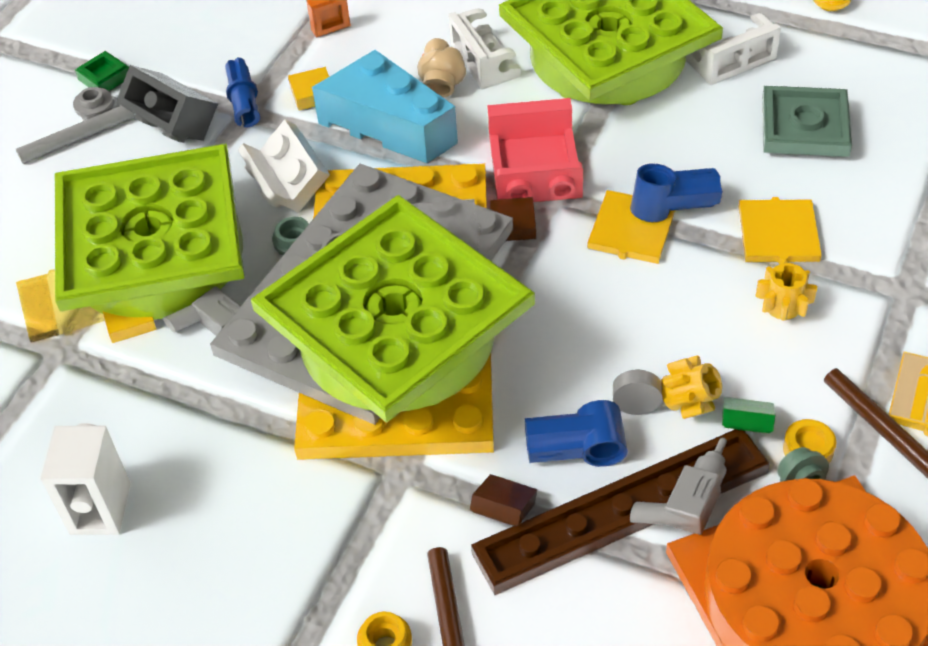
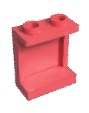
[487,98,583,202]

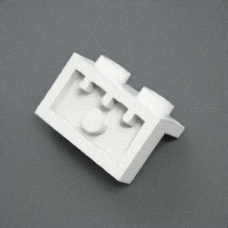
[238,119,330,212]

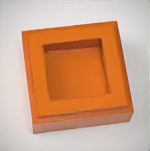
[306,0,351,38]

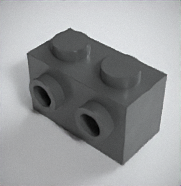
[116,65,218,143]

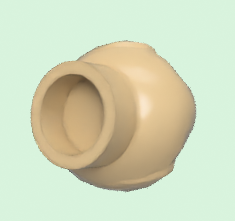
[417,38,466,98]

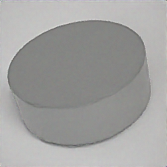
[612,369,662,415]

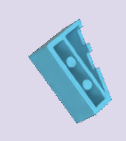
[312,50,458,163]

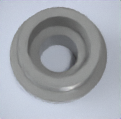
[73,87,114,121]

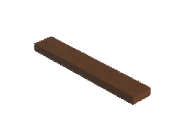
[471,429,770,596]

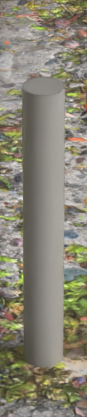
[15,106,135,164]

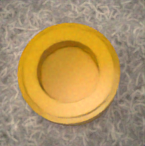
[783,419,837,463]

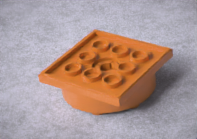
[666,475,928,646]

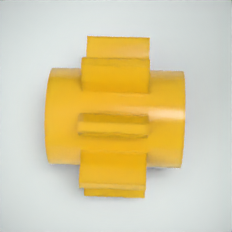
[755,263,817,321]
[661,355,722,419]

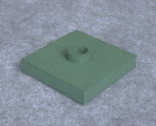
[762,86,852,157]

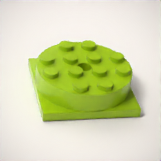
[499,0,723,105]
[54,144,245,320]
[251,194,535,423]

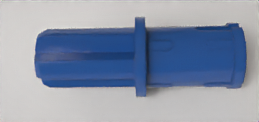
[225,57,260,128]

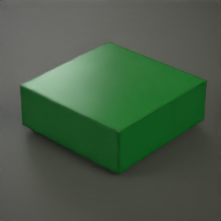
[75,51,129,91]
[722,397,776,434]

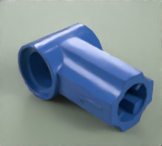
[630,163,723,222]
[524,400,628,467]

